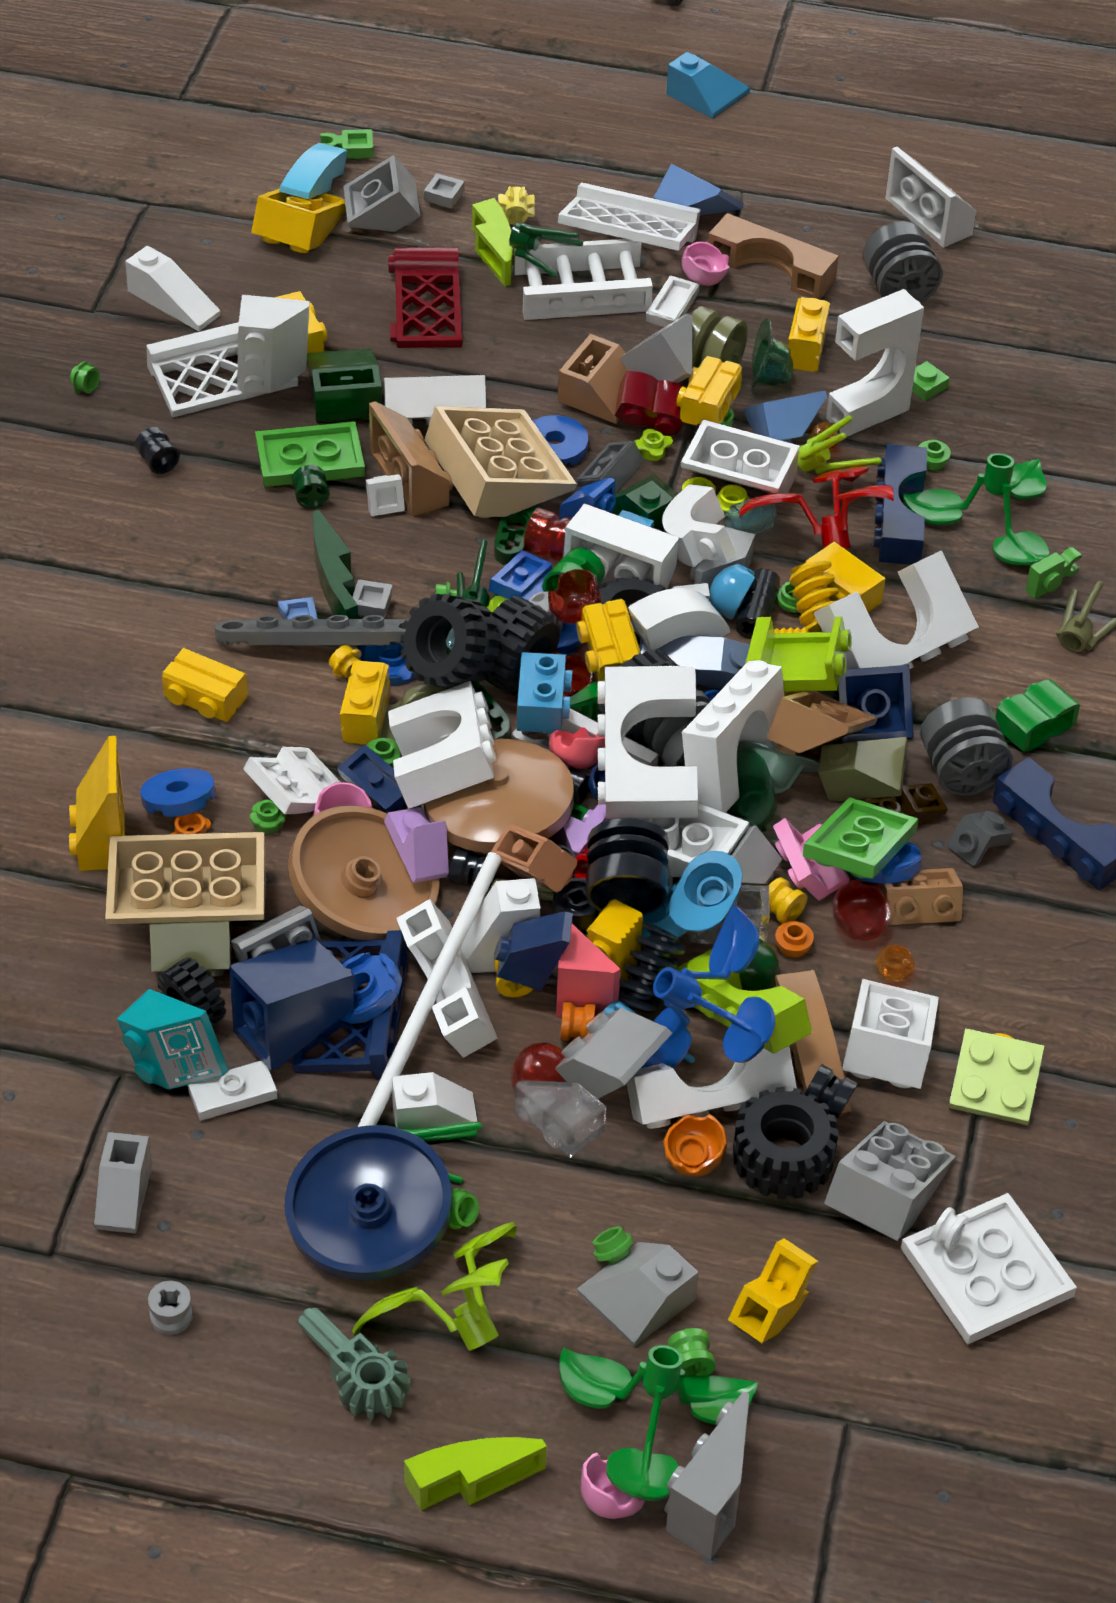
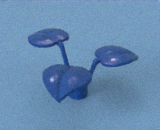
[642,905,775,1068]

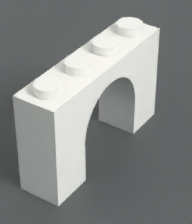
[826,289,924,437]
[814,550,979,669]
[682,661,784,813]
[598,666,698,819]
[388,681,497,809]

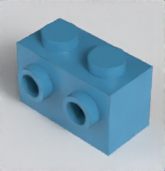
[517,652,572,733]

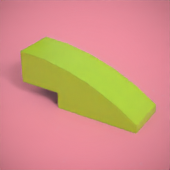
[472,198,513,287]
[404,1437,547,1511]

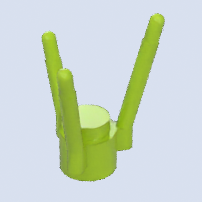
[798,415,882,475]

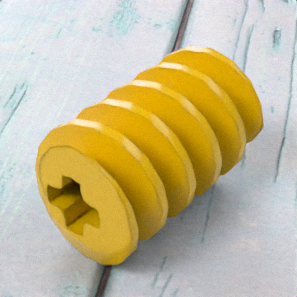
[789,561,838,633]

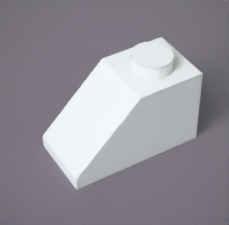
[392,1072,477,1130]

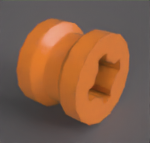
[560,1002,595,1042]

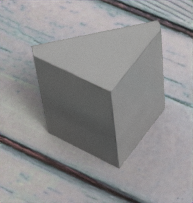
[620,314,692,383]

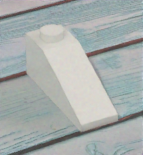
[125,246,221,331]

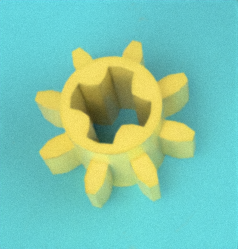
[498,186,535,225]

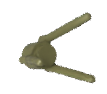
[1056,581,1116,652]

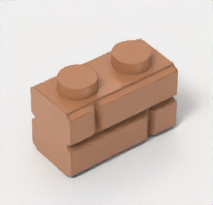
[491,824,577,893]

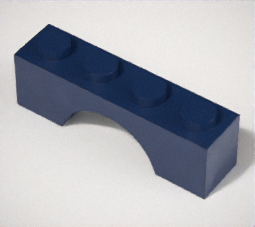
[873,444,927,565]
[992,757,1116,890]

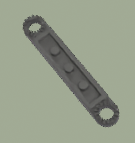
[215,615,410,645]

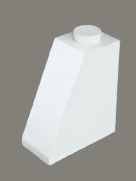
[461,878,540,973]

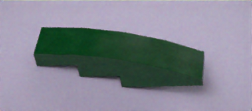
[313,509,358,619]

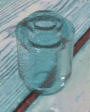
[723,496,777,534]

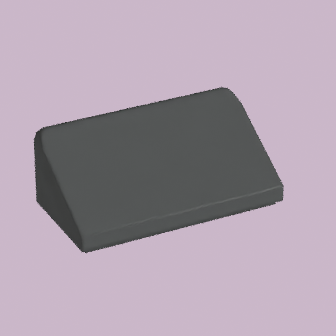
[575,441,644,495]

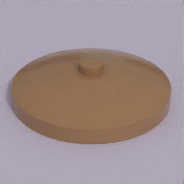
[423,739,574,853]
[288,805,439,940]

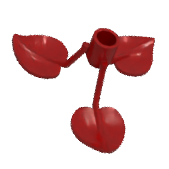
[739,467,894,549]

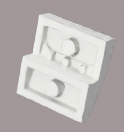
[243,746,340,814]

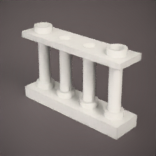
[514,239,653,320]

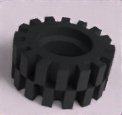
[157,957,226,1025]

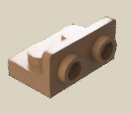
[878,868,963,925]

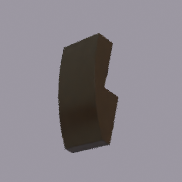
[863,783,948,826]

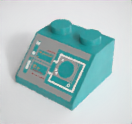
[117,989,229,1089]

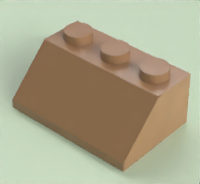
[369,401,453,517]
[766,691,877,756]

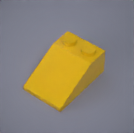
[251,189,346,253]
[69,736,125,871]

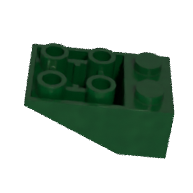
[307,348,382,422]

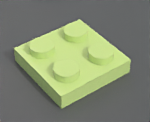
[948,1028,1044,1126]

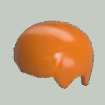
[663,1114,727,1177]

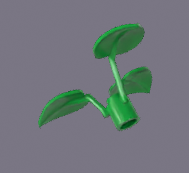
[903,453,1049,565]
[559,1345,758,1501]

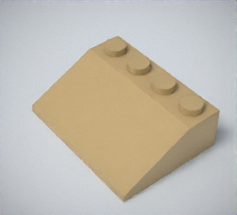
[425,406,577,518]
[105,832,266,925]

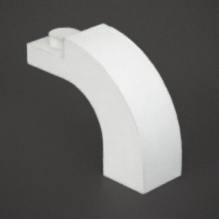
[662,484,736,567]
[628,588,730,651]

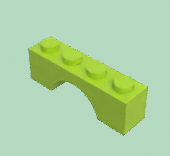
[676,948,812,1054]

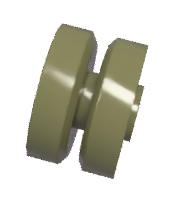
[688,306,748,378]

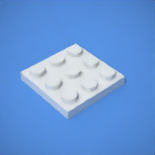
[901,1193,1077,1345]

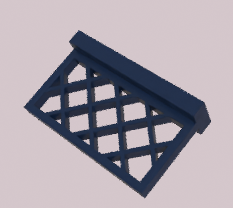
[293,930,409,1080]

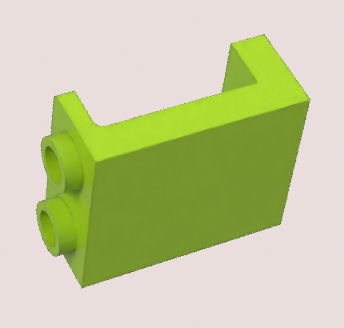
[745,616,852,692]

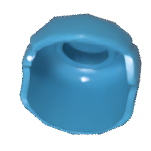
[710,564,755,620]

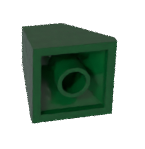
[613,473,678,533]

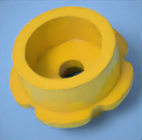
[329,645,362,678]

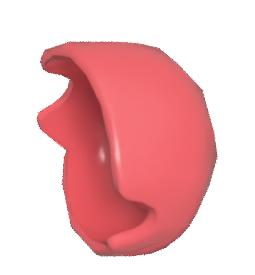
[549,727,605,769]

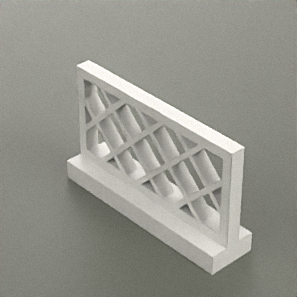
[558,182,701,251]
[147,322,298,417]

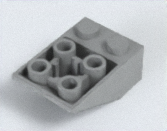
[824,1121,956,1241]
[664,1391,749,1560]

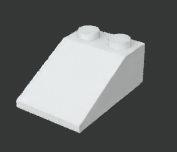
[637,803,749,877]
[842,979,939,1089]

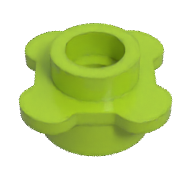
[635,429,673,461]

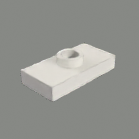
[188,1061,277,1121]

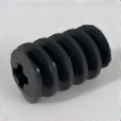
[618,922,686,1012]

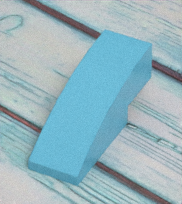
[279,143,347,199]

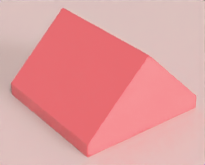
[556,924,620,1018]

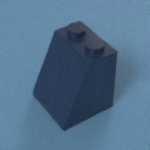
[229,937,356,1071]

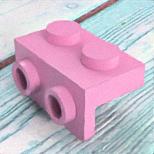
[773,818,850,901]

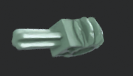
[298,1308,411,1421]

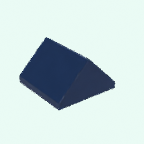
[833,665,914,743]

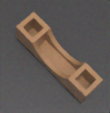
[708,213,839,300]

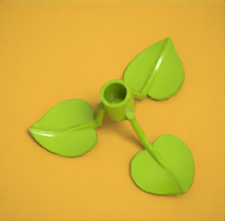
[352,1222,517,1351]

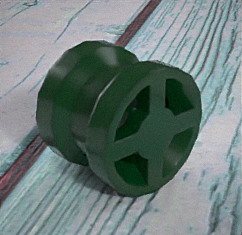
[292,465,330,508]

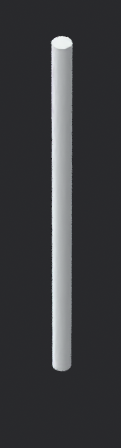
[358,852,502,1127]

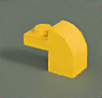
[728,1238,818,1343]

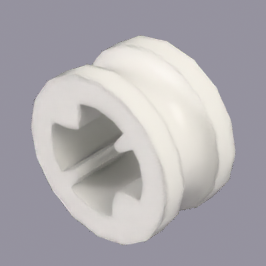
[931,1207,969,1250]

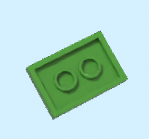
[255,422,365,487]
[802,797,919,879]

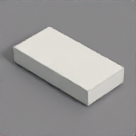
[646,276,700,327]

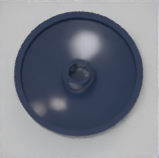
[284,1125,453,1281]

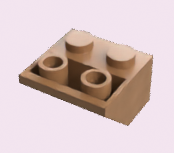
[558,334,628,424]

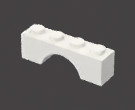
[396,899,498,1058]
[627,1046,797,1129]

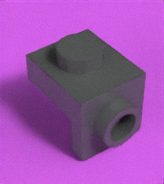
[948,811,1014,866]

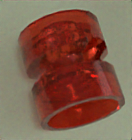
[524,507,572,561]

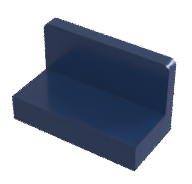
[337,744,421,814]

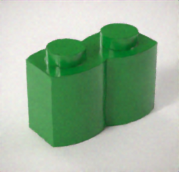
[995,679,1080,752]

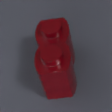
[614,371,687,435]

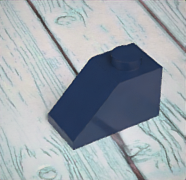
[494,911,573,991]

